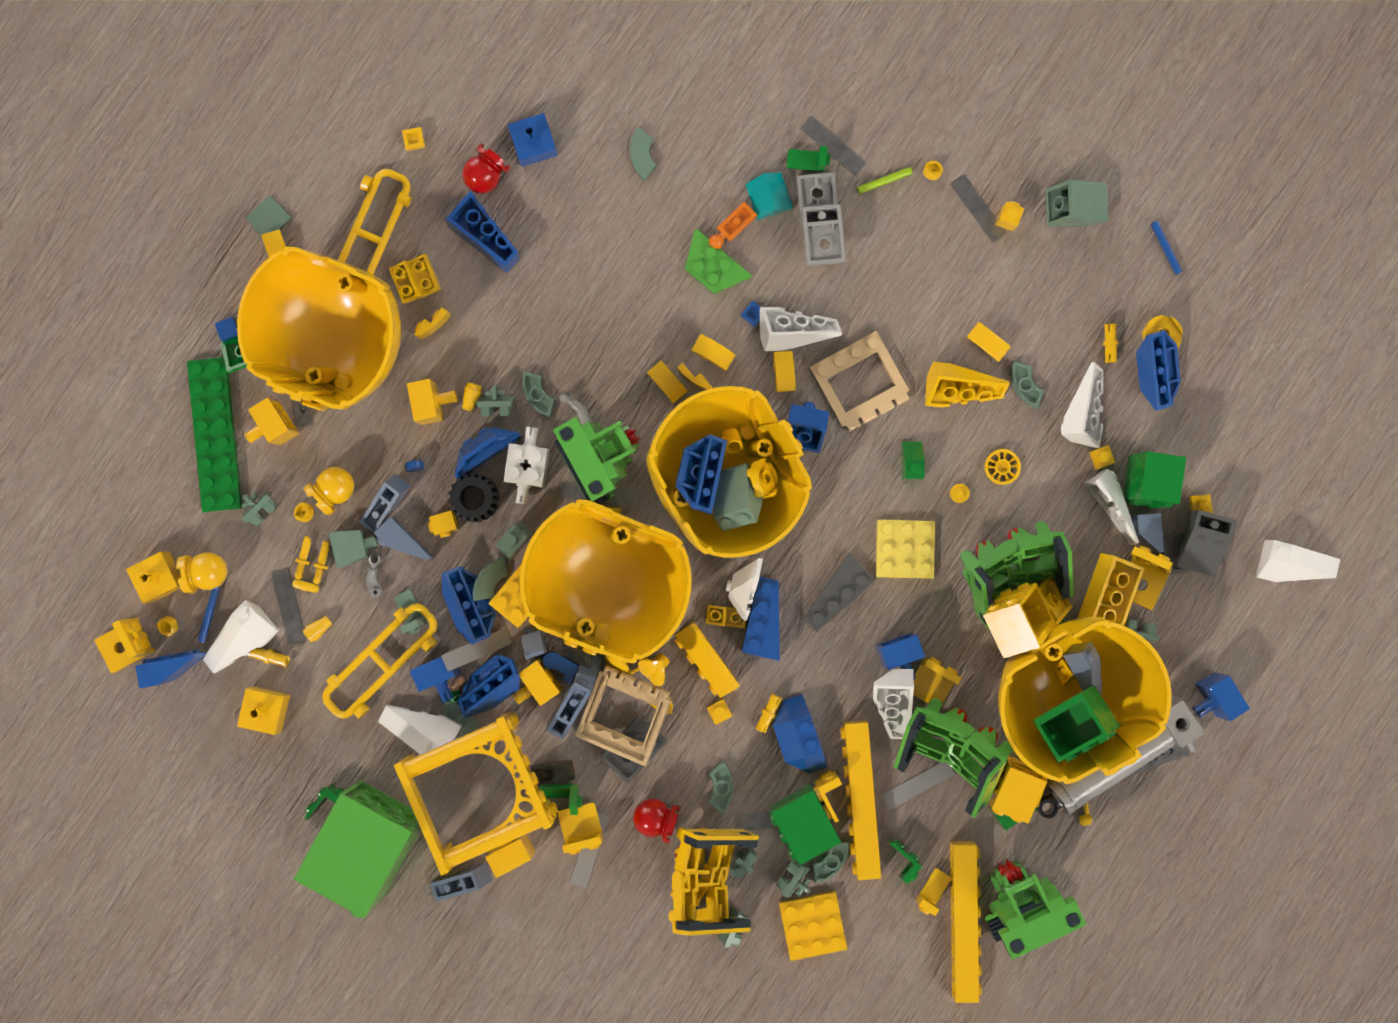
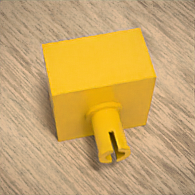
[407,379,457,425]
[244,397,300,446]
[126,552,181,604]
[512,658,564,706]
[237,686,290,735]
[485,823,536,878]

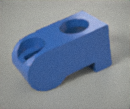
[543,651,580,683]

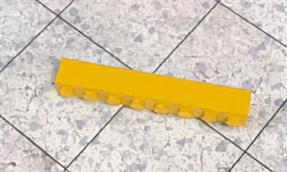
[840,720,881,880]
[950,841,982,1003]

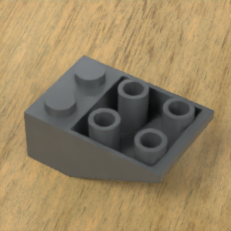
[1176,510,1237,577]

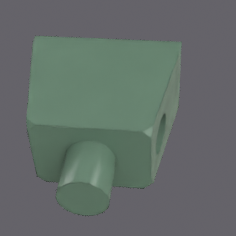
[496,521,535,561]
[329,530,378,569]

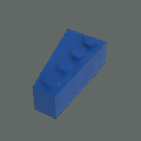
[446,191,519,273]
[741,576,780,661]

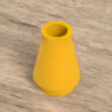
[462,382,483,411]
[303,615,333,643]

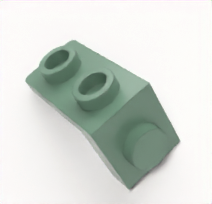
[394,589,427,635]

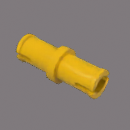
[1103,324,1119,363]
[248,647,290,668]
[755,693,783,733]

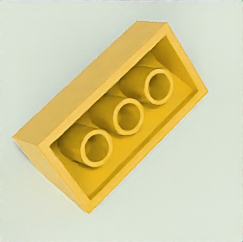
[1077,553,1145,625]
[674,621,740,698]

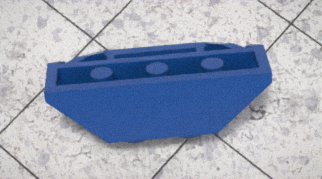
[1136,330,1181,411]
[454,427,523,479]
[675,434,727,514]
[442,566,496,644]
[458,655,520,717]
[773,694,827,773]

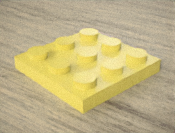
[875,520,935,579]

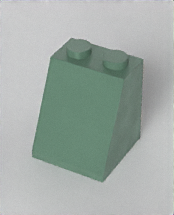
[1045,179,1109,227]
[713,462,763,531]

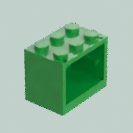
[1123,451,1186,509]
[1033,685,1121,762]
[769,784,841,865]

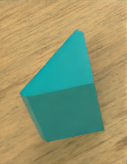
[745,172,793,221]

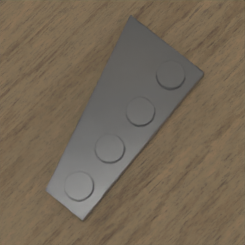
[804,553,874,632]

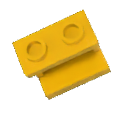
[989,761,1047,824]

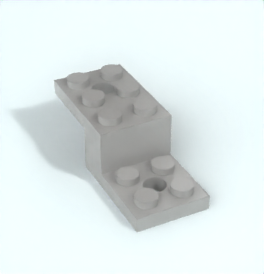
[796,172,846,267]

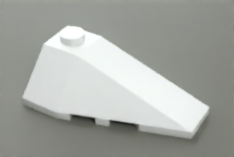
[760,307,842,351]
[1084,469,1139,545]
[1256,540,1340,582]
[726,558,763,621]
[378,705,462,755]

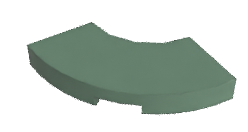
[630,127,656,181]
[1011,361,1044,409]
[522,371,556,418]
[473,557,508,601]
[443,700,479,738]
[708,760,733,815]
[812,840,850,883]

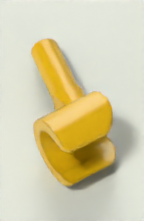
[1079,803,1093,826]

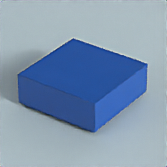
[740,301,761,328]
[214,317,238,342]

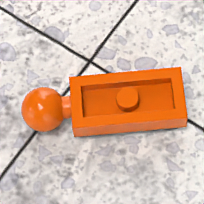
[709,202,757,249]

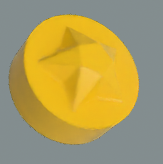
[923,161,943,180]
[949,484,970,503]
[294,502,314,522]
[157,616,178,636]

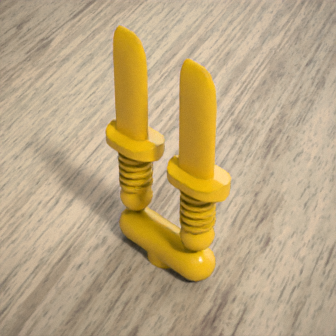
[292,536,330,593]

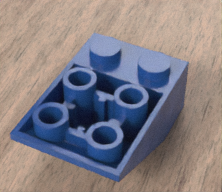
[135,649,207,689]

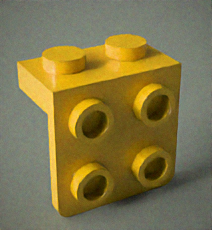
[913,657,962,704]
[813,770,842,823]
[558,802,604,855]

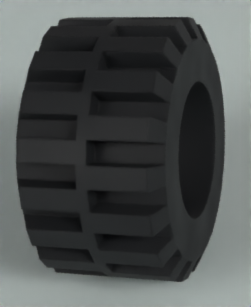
[448,473,500,522]

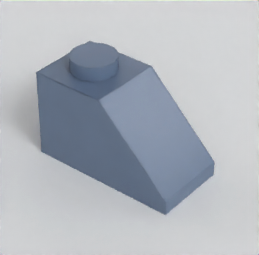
[1131,513,1164,552]
[521,627,549,659]
[574,652,603,697]

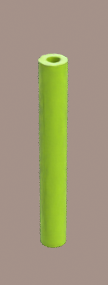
[857,167,913,194]

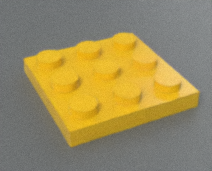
[779,890,847,961]

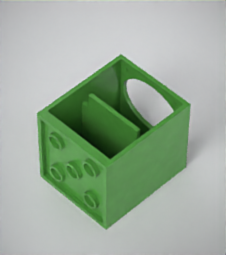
[293,780,421,919]

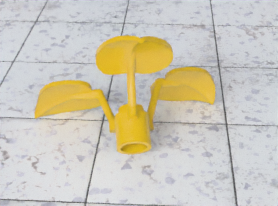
[604,653,673,714]

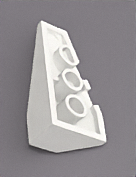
[1061,362,1103,448]
[203,600,279,673]
[873,669,914,739]

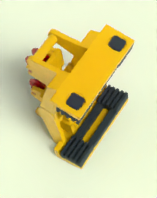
[668,827,759,935]

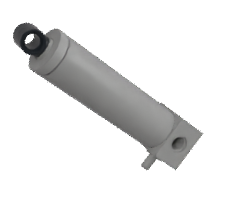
[1036,696,1204,819]

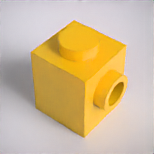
[995,201,1024,231]
[428,510,460,538]

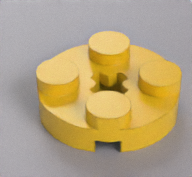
[1142,315,1183,348]
[747,458,778,498]

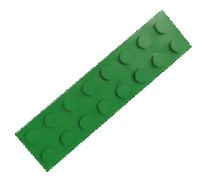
[187,357,243,513]

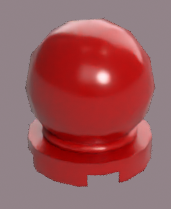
[462,143,511,194]
[633,798,681,844]

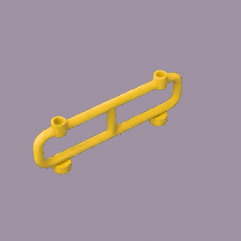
[338,169,412,275]
[322,603,438,719]

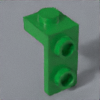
[786,146,831,172]
[539,783,582,815]
[304,784,345,820]
[888,838,922,885]

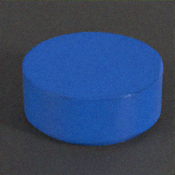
[404,460,424,472]

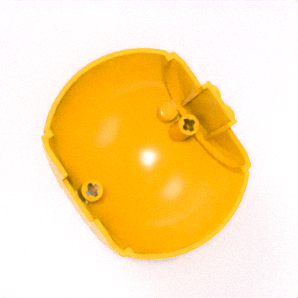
[237,247,401,409]
[646,386,812,558]
[520,499,692,663]
[998,617,1171,784]

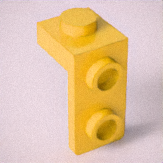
[915,868,952,916]

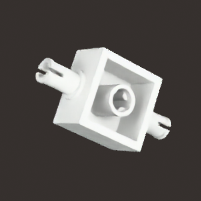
[503,427,550,505]

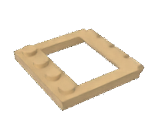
[809,331,910,432]
[575,665,672,766]

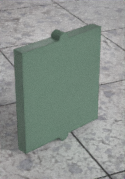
[246,195,292,235]

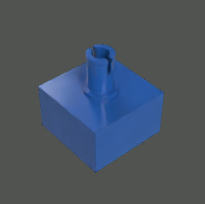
[508,113,558,167]
[787,402,829,453]
[875,633,925,680]
[410,657,461,703]
[1192,672,1250,721]

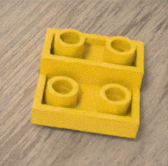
[389,254,441,304]

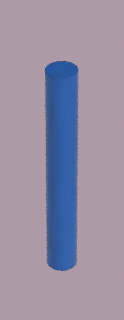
[1150,221,1183,275]
[197,586,220,643]

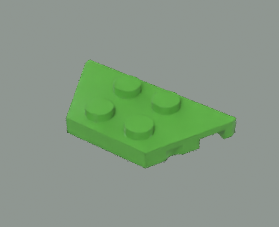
[685,229,752,294]

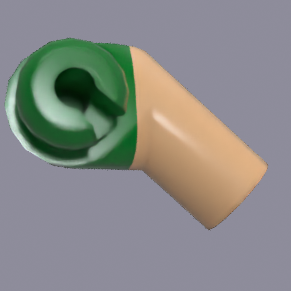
[448,674,466,704]

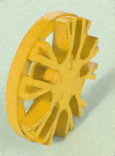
[984,449,1021,485]

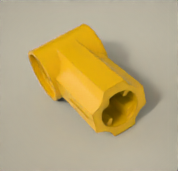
[722,428,743,455]

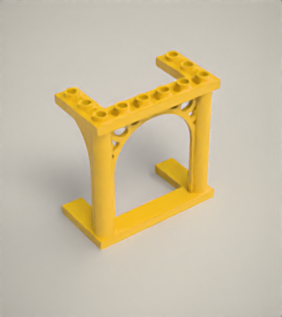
[394,710,559,876]

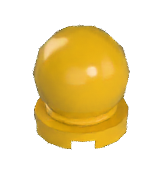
[303,467,354,515]
[176,552,228,594]

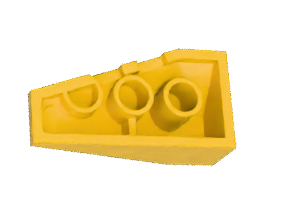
[925,361,1010,407]

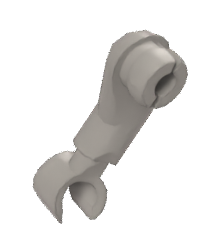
[559,392,591,425]
[365,554,382,597]

